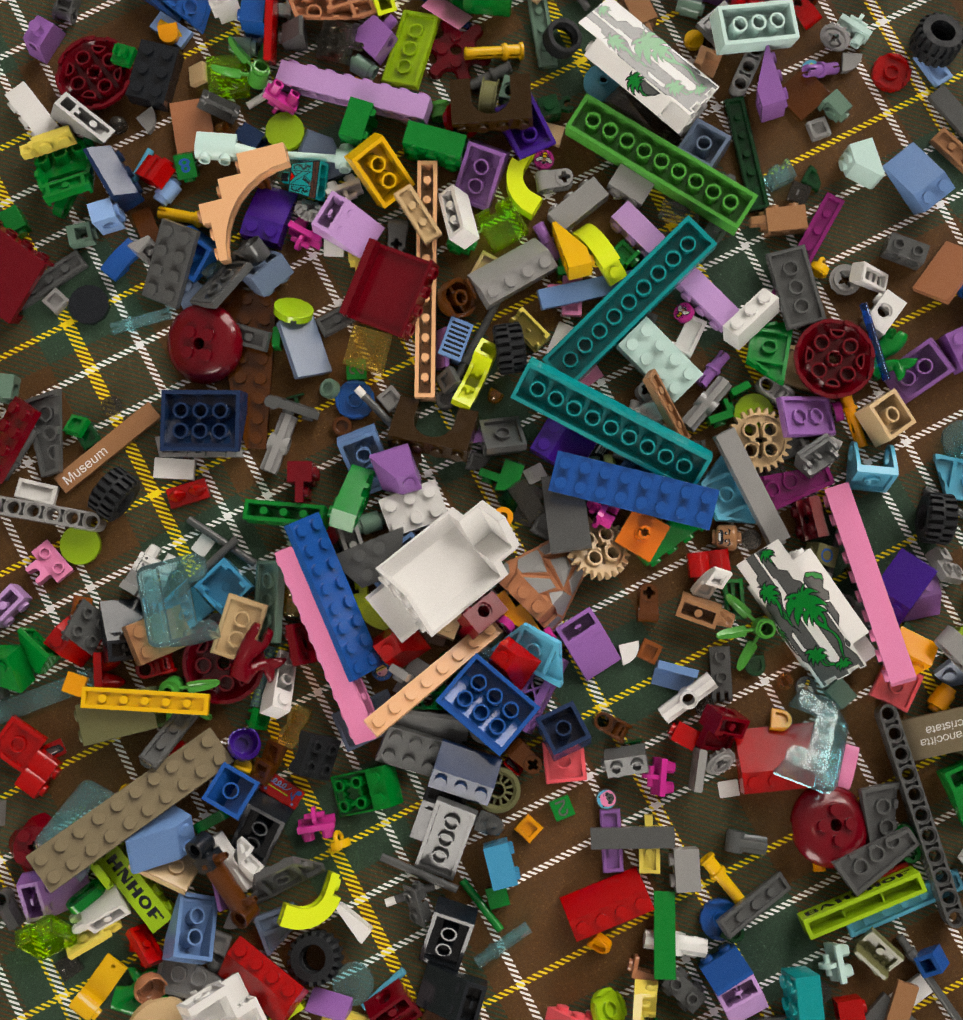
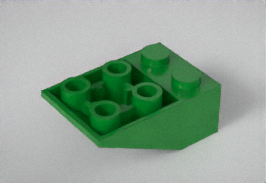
[450,0,512,17]
[936,759,963,828]
[330,763,404,818]

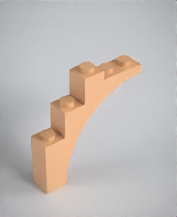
[197,142,291,265]

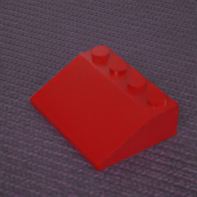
[734,722,828,794]

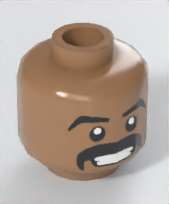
[712,524,742,551]

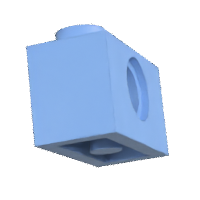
[86,197,127,235]

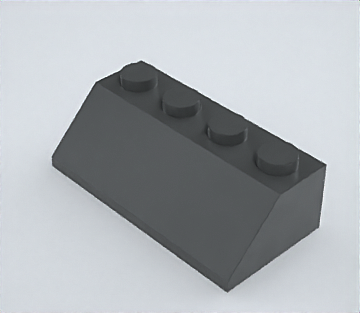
[395,709,469,744]

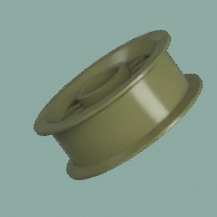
[478,76,500,114]
[480,766,521,813]

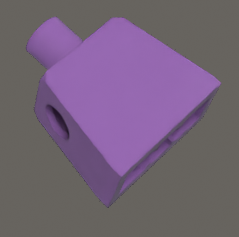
[350,14,398,66]
[23,15,66,65]

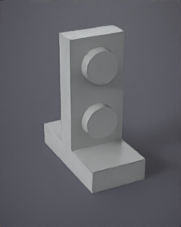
[388,658,430,693]

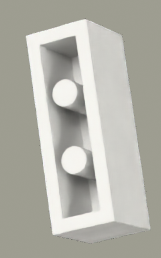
[5,81,60,137]
[438,184,480,250]
[723,288,779,350]

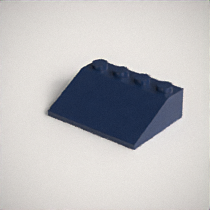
[160,390,248,452]

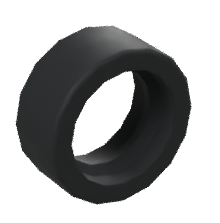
[543,18,582,59]

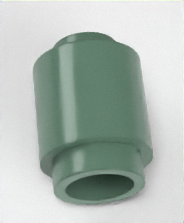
[675,0,705,20]
[229,37,258,58]
[348,53,379,81]
[357,510,385,535]

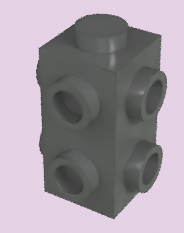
[601,743,649,778]
[659,966,707,1014]

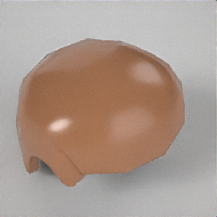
[134,972,168,1004]

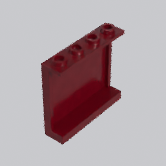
[0,220,55,324]
[339,238,439,341]

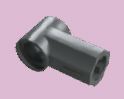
[724,829,768,855]
[0,887,26,931]

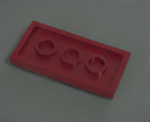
[0,396,42,484]

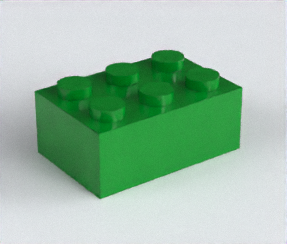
[402,120,467,172]

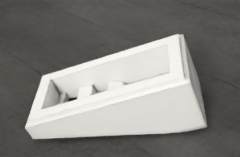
[849,261,889,294]
[336,901,373,944]

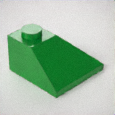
[17,627,61,674]

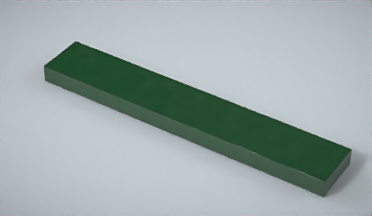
[723,96,770,214]

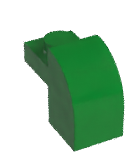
[478,459,525,493]

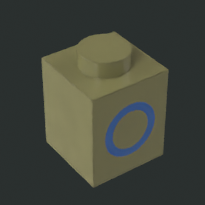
[804,542,839,568]

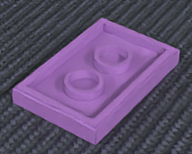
[776,396,836,438]

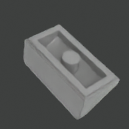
[127,235,155,265]

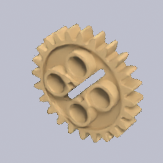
[729,407,792,473]
[567,516,631,581]

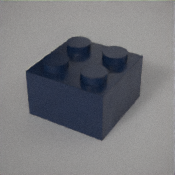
[535,701,592,761]

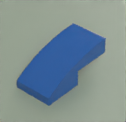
[100,238,139,282]

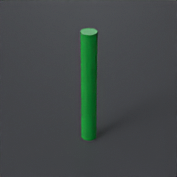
[459,878,504,933]

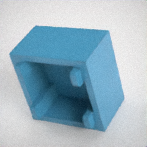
[194,557,255,615]
[483,837,521,891]

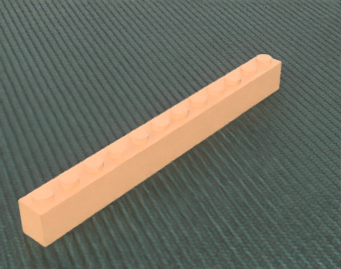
[414,160,438,402]

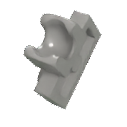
[925,546,963,585]

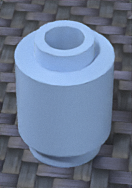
[153,176,182,207]

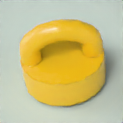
[684,30,704,51]
[811,257,830,279]
[232,760,253,776]
[329,830,351,851]

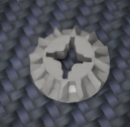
[820,22,851,51]
[294,199,323,222]
[828,264,860,296]
[706,748,735,775]

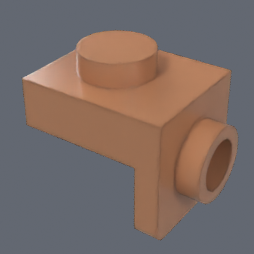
[627,953,657,981]

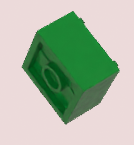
[338,96,378,148]

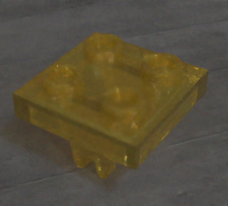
[343,325,393,375]

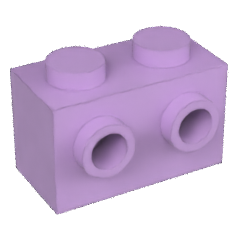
[0,583,33,628]

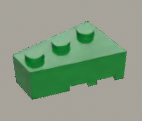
[327,464,375,533]
[0,644,36,693]

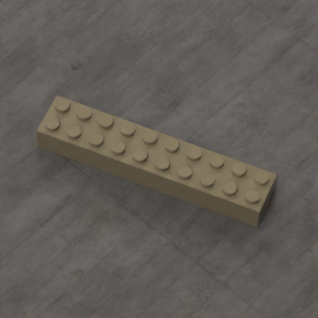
[26,728,234,894]

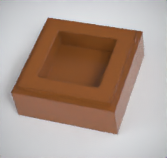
[636,638,663,665]

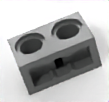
[879,232,930,270]

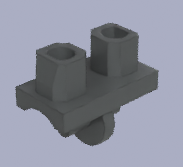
[473,810,504,836]

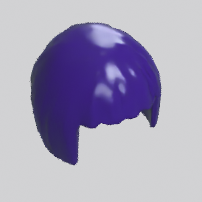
[227,728,261,762]

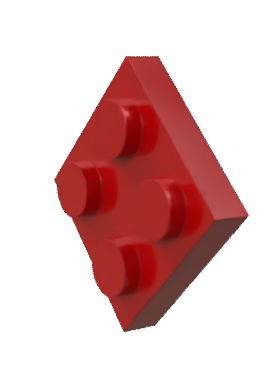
[0,715,48,773]

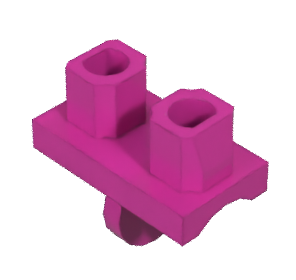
[262,78,300,115]
[288,217,323,251]
[586,501,620,529]
[642,757,676,797]
[297,806,336,842]

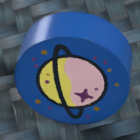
[372,660,392,681]

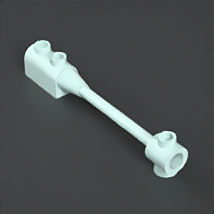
[194,131,354,174]

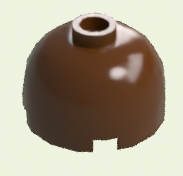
[436,277,477,318]

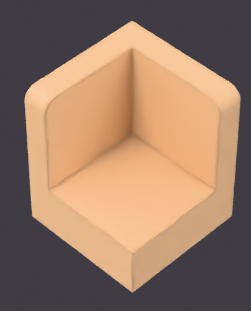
[693,45,722,78]

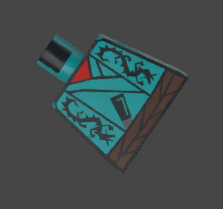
[281,160,329,202]

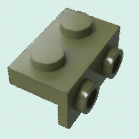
[853,927,904,981]

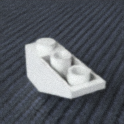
[260,649,296,719]

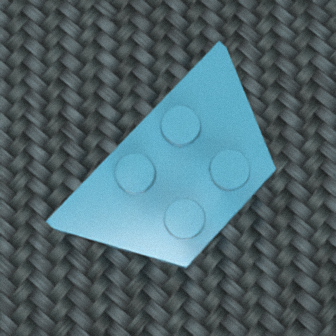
[933,454,963,502]
[698,456,756,524]
[491,622,564,688]

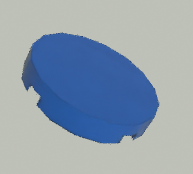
[335,380,375,420]
[699,897,735,941]

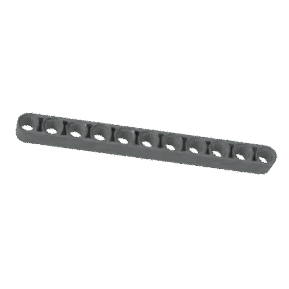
[874,704,963,928]

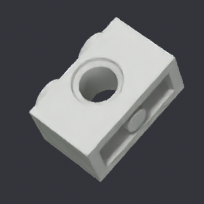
[859,289,907,339]

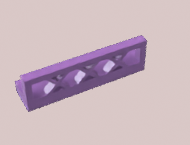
[522,658,569,735]

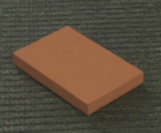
[169,98,214,154]
[912,241,963,305]

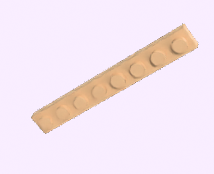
[364,622,504,738]

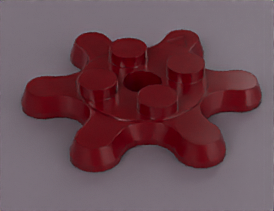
[428,20,491,80]

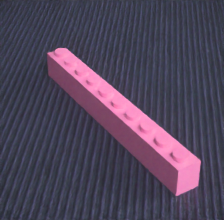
[822,482,917,687]
[274,545,377,745]

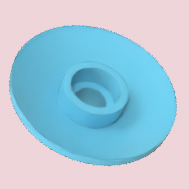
[583,66,622,102]

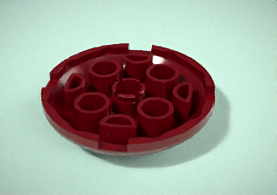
[55,35,133,110]
[167,305,243,384]
[794,318,876,399]
[182,621,265,704]
[790,783,867,868]

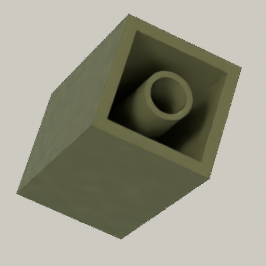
[74,686,166,746]

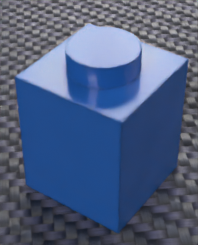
[914,943,950,979]

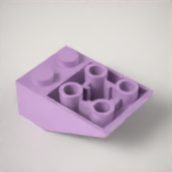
[311,191,385,259]

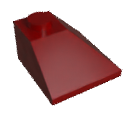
[43,615,102,668]
[373,628,431,668]
[488,636,542,691]

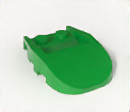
[33,137,95,207]

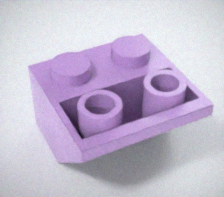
[712,974,769,1020]

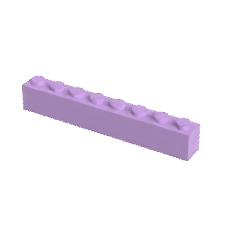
[275,59,433,125]
[609,201,739,333]

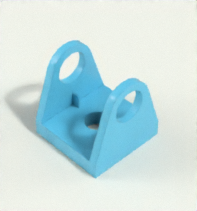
[846,441,899,493]

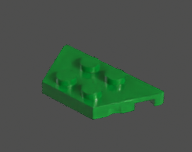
[745,321,793,386]

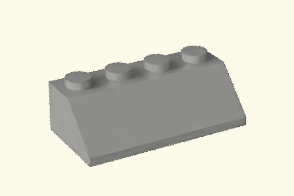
[467,238,558,310]

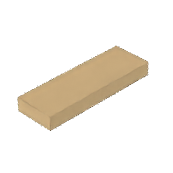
[393,184,442,246]

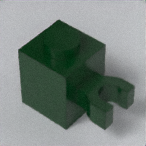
[536,93,573,123]

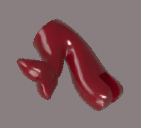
[229,622,287,683]

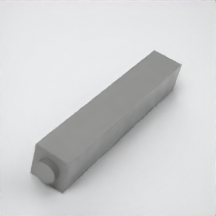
[712,427,790,545]

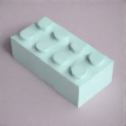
[709,0,800,55]
[615,316,703,403]

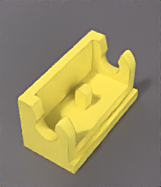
[509,307,550,353]
[632,979,658,1020]

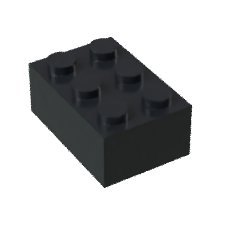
[125,39,185,113]

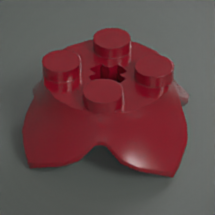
[9,812,59,872]

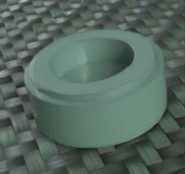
[319,378,340,400]

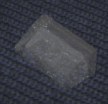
[658,199,700,224]

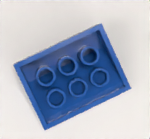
[435,653,541,757]

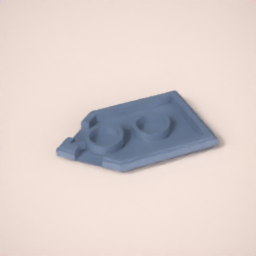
[298,129,347,183]

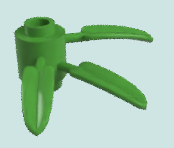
[211,36,270,90]
[716,594,776,671]
[159,675,220,722]

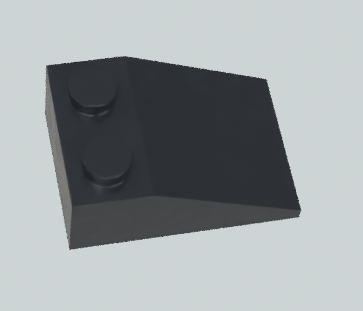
[230,791,294,866]
[418,896,478,971]

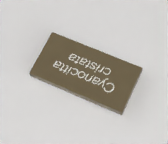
[901,706,963,761]

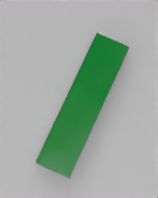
[654,891,676,980]

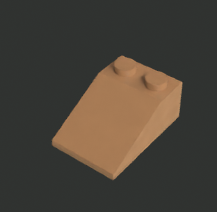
[122,605,193,666]

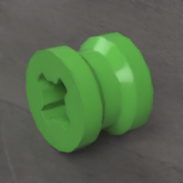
[431,100,449,123]

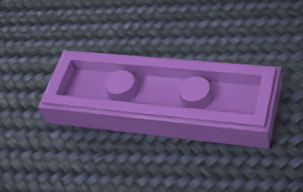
[599,808,624,873]

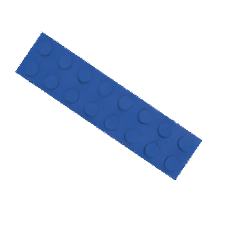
[548,451,720,530]
[284,512,383,682]

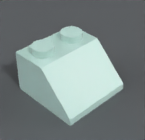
[838,138,885,189]

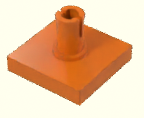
[614,511,670,562]

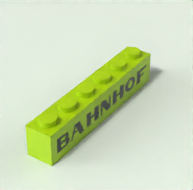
[97,841,175,934]
[796,866,928,940]

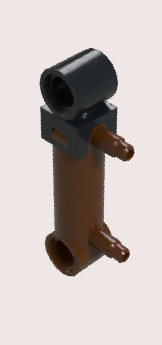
[185,831,260,929]

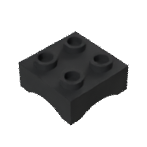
[288,730,341,781]

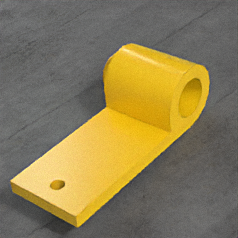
[68,953,128,1020]

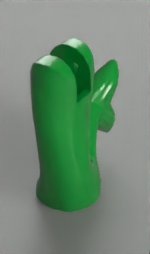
[870,327,918,381]
[110,967,170,1015]

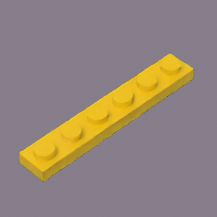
[80,686,211,715]

